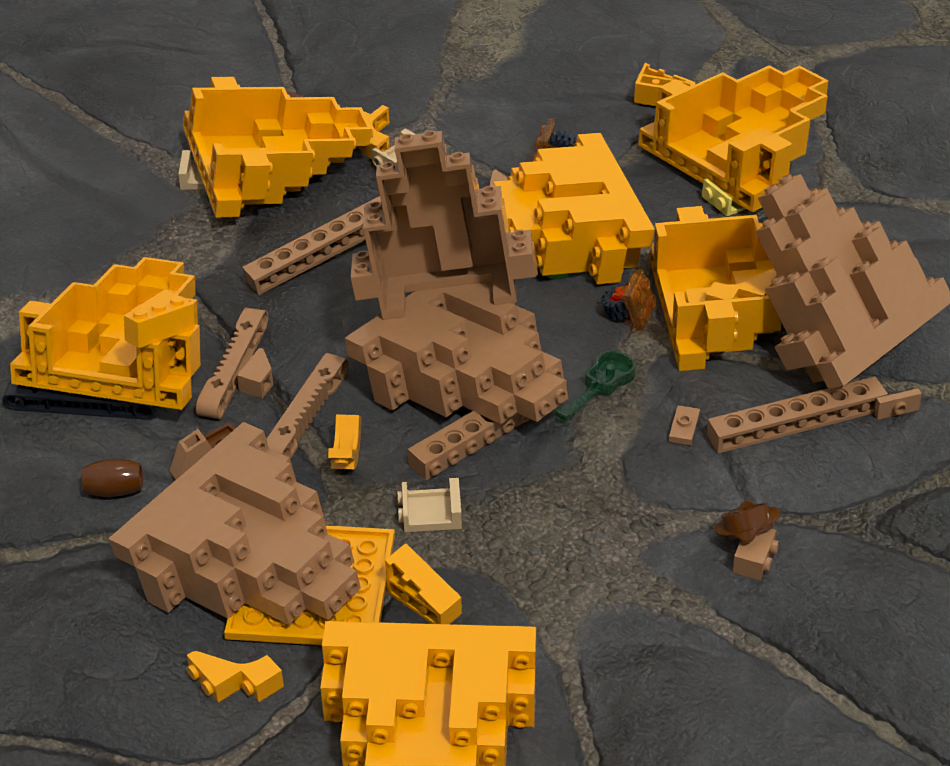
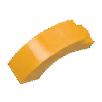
[358,105,390,159]
[328,415,362,469]

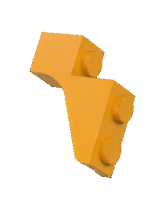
[706,269,778,301]
[187,651,284,703]

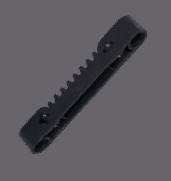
[2,381,158,420]

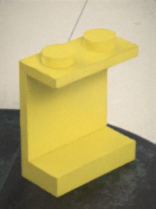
[702,179,746,216]

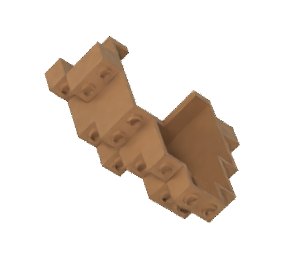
[351,130,538,320]
[755,174,950,389]
[344,281,568,424]
[108,422,361,625]

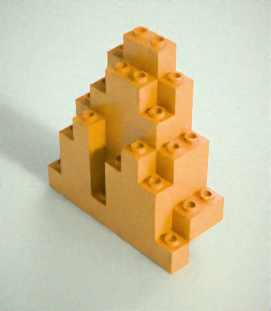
[638,65,829,212]
[183,77,374,218]
[493,133,655,284]
[649,206,781,371]
[10,257,201,410]
[320,621,536,766]

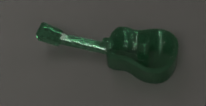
[555,350,636,421]

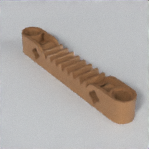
[196,307,268,420]
[266,353,349,459]

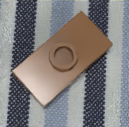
[874,389,922,420]
[669,405,700,446]

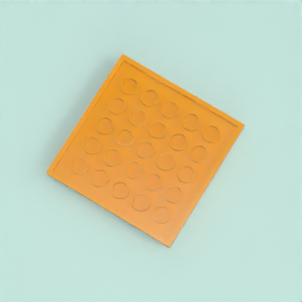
[224,526,395,645]

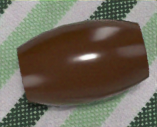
[82,459,143,497]

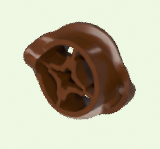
[715,500,781,543]

